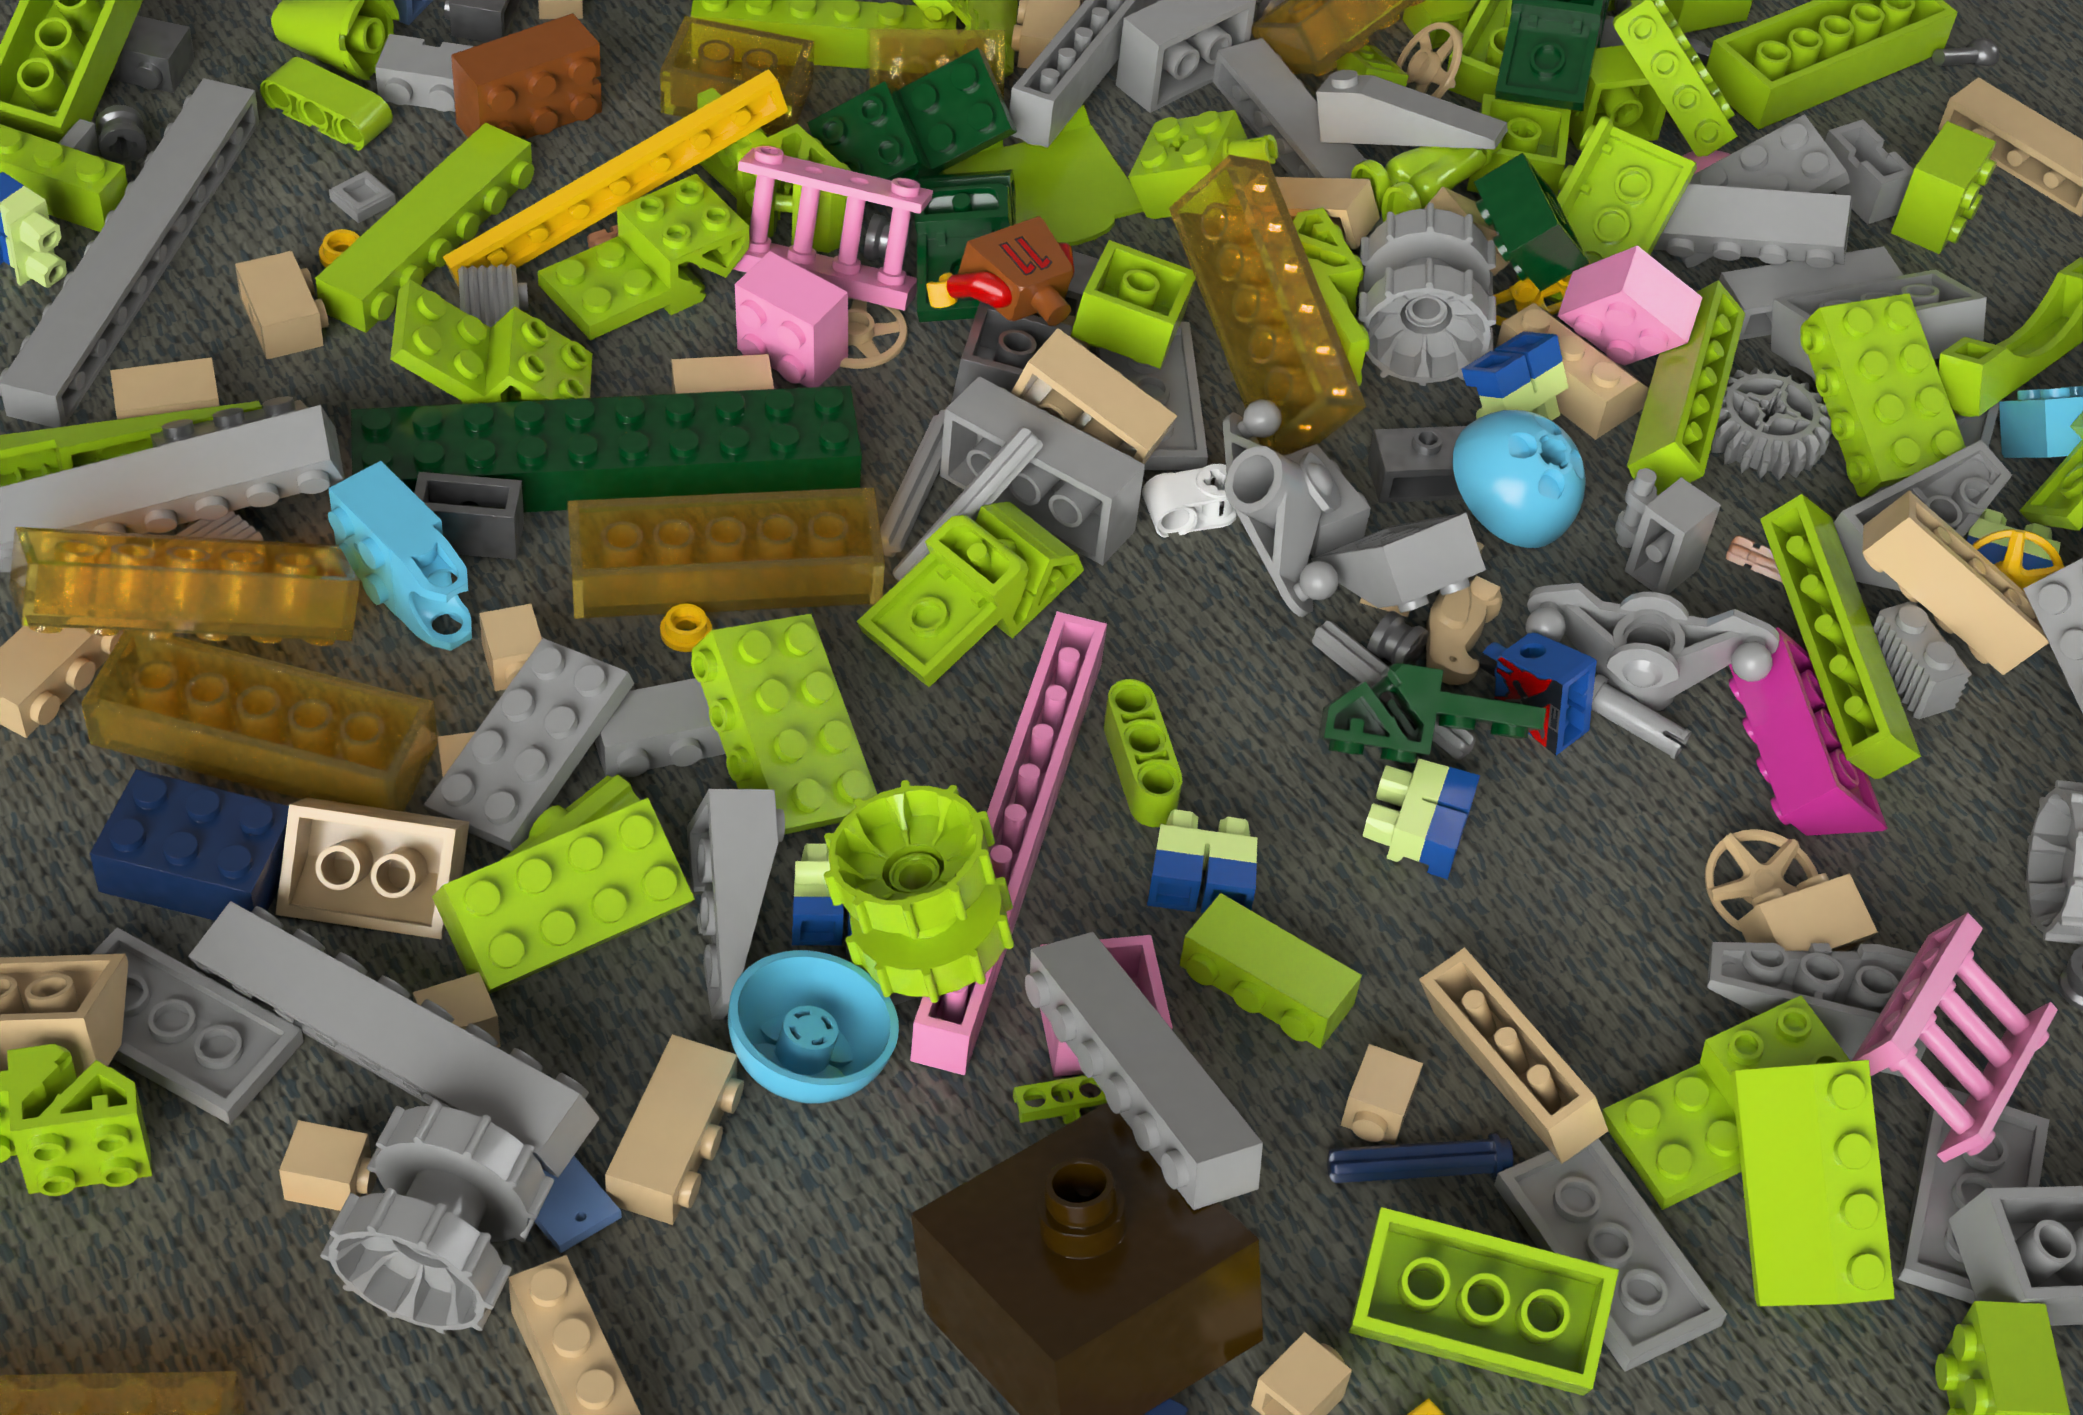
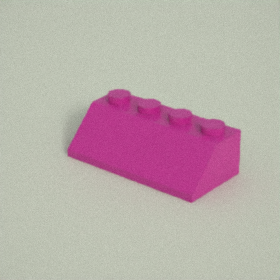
[1729,627,1888,836]

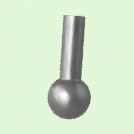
[1932,38,1999,66]

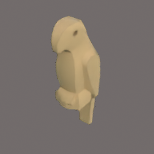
[1425,542,1503,685]

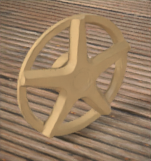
[1396,22,1464,99]
[840,297,908,369]
[1705,829,1819,932]

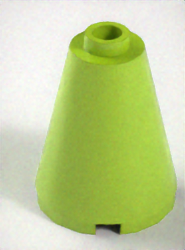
[271,0,400,80]

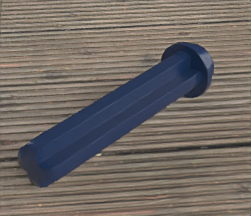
[1327,1132,1513,1183]

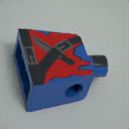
[1479,633,1597,756]

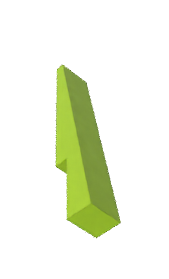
[0,401,262,487]

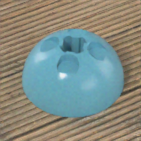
[1453,410,1586,548]
[728,950,899,1104]

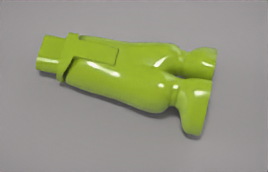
[1351,141,1502,222]

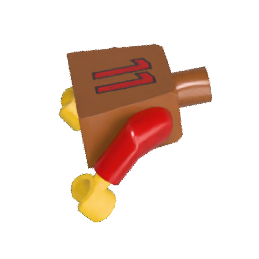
[926,216,1075,326]

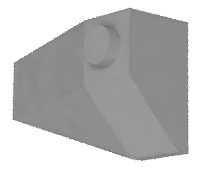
[1316,70,1508,149]
[1834,439,2012,591]
[687,789,785,1020]
[1707,942,1926,1078]

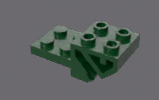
[1495,0,1610,111]
[807,47,1017,205]
[915,169,1016,322]
[1319,663,1546,764]

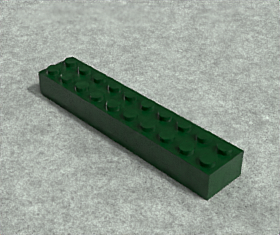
[351,385,862,513]

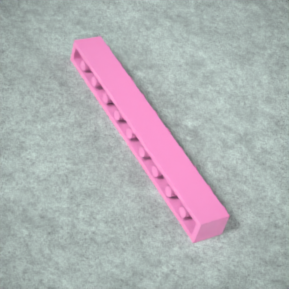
[910,611,1107,1075]

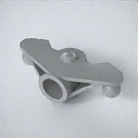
[1223,399,1341,617]
[1525,583,1780,712]

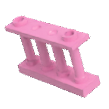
[733,146,933,311]
[1852,912,2058,1163]

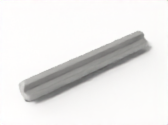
[874,409,945,557]
[892,426,1043,582]
[1312,621,1476,760]

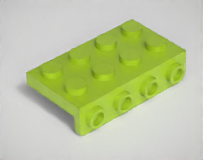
[1613,0,1738,157]
[1517,116,1697,303]
[1800,293,1966,497]
[691,614,877,835]

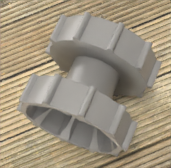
[1358,203,1496,386]
[2025,780,2083,945]
[320,1100,554,1334]

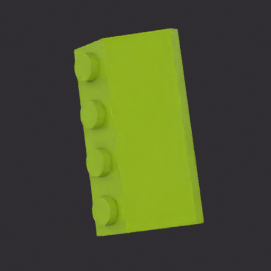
[1731,1060,1895,1306]

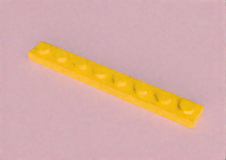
[443,69,788,287]

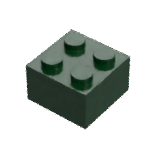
[1474,153,1589,291]

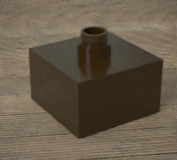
[911,1103,1263,1415]

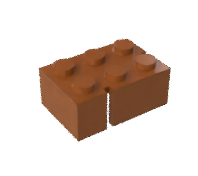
[451,13,602,139]

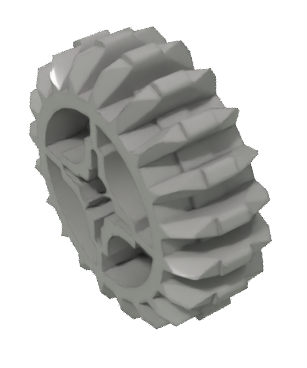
[1711,367,1832,481]

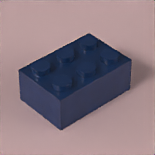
[89,769,289,920]

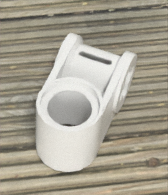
[1142,464,1238,538]

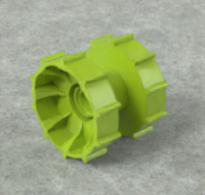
[823,780,1014,1003]

